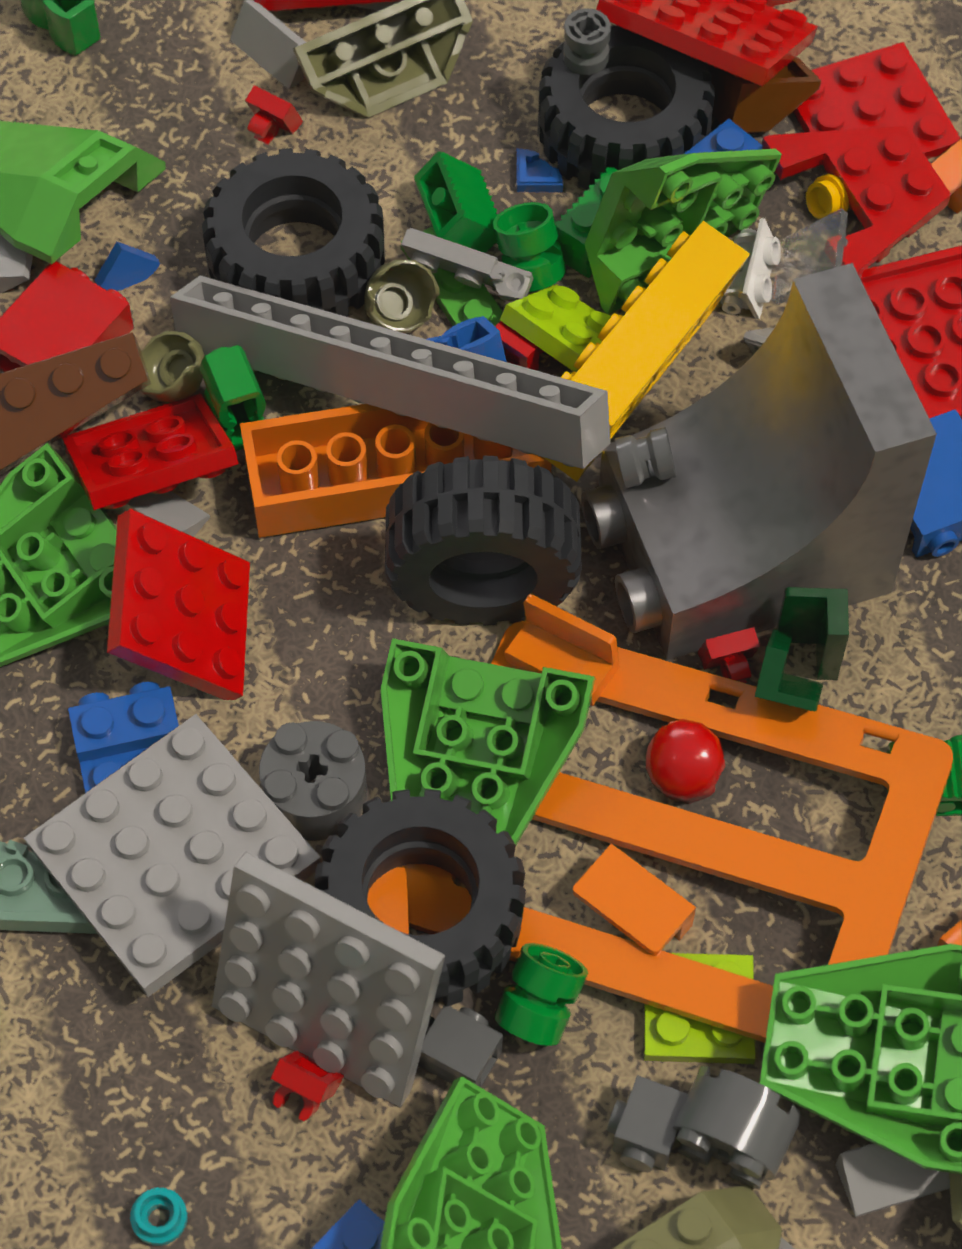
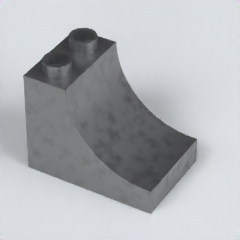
[581,263,937,660]

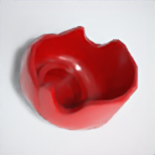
[645,719,726,804]

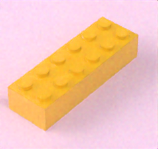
[543,220,750,482]

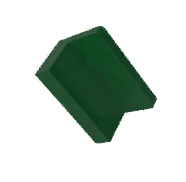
[776,587,849,680]
[755,629,823,711]

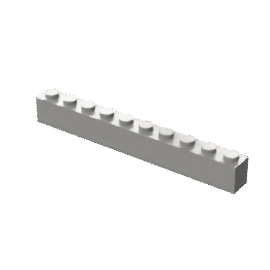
[170,275,610,469]

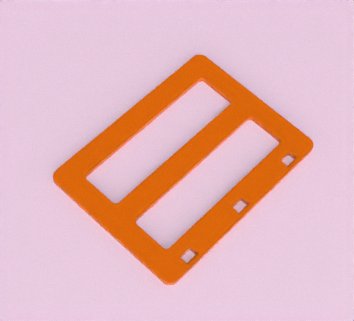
[402,621,953,1043]

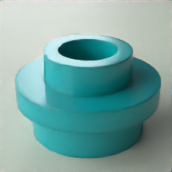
[130,1188,188,1246]

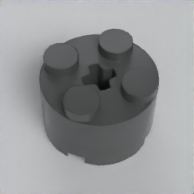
[259,721,367,841]
[673,1066,803,1189]

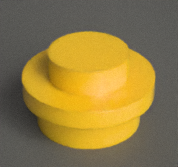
[806,174,849,221]

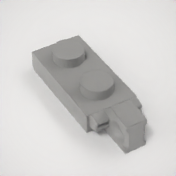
[401,227,534,302]

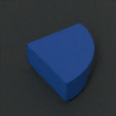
[517,149,563,192]
[94,241,161,291]

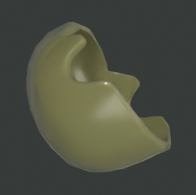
[364,260,440,333]
[140,331,205,403]

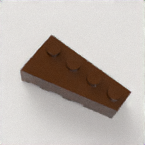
[0,332,151,475]

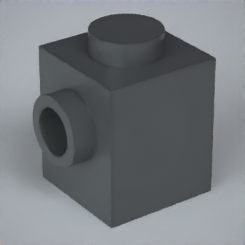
[418,1004,503,1087]
[606,1075,687,1172]

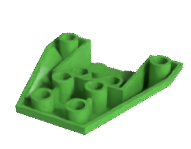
[0,121,166,264]
[585,149,782,314]
[0,443,117,667]
[381,638,596,845]
[760,944,962,1175]
[380,1076,562,1249]

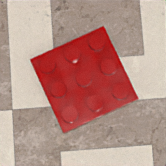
[793,42,961,174]
[62,393,239,510]
[107,508,250,700]

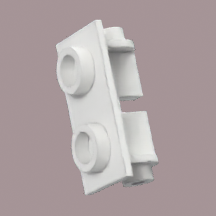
[720,218,781,320]

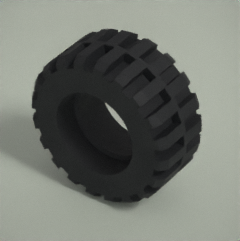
[538,25,715,191]
[202,148,385,317]
[385,456,582,626]
[314,789,526,1007]

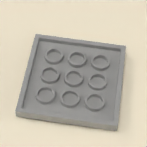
[24,714,322,997]
[212,852,445,1108]

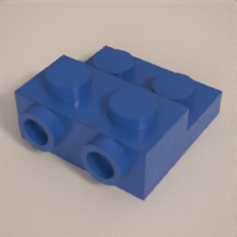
[68,682,179,793]

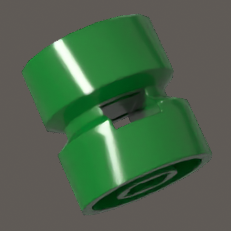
[493,202,566,292]
[494,943,589,1046]

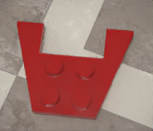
[762,126,951,278]

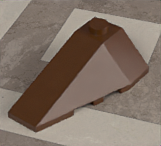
[701,57,821,134]

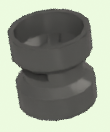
[563,8,611,75]
[615,427,676,488]

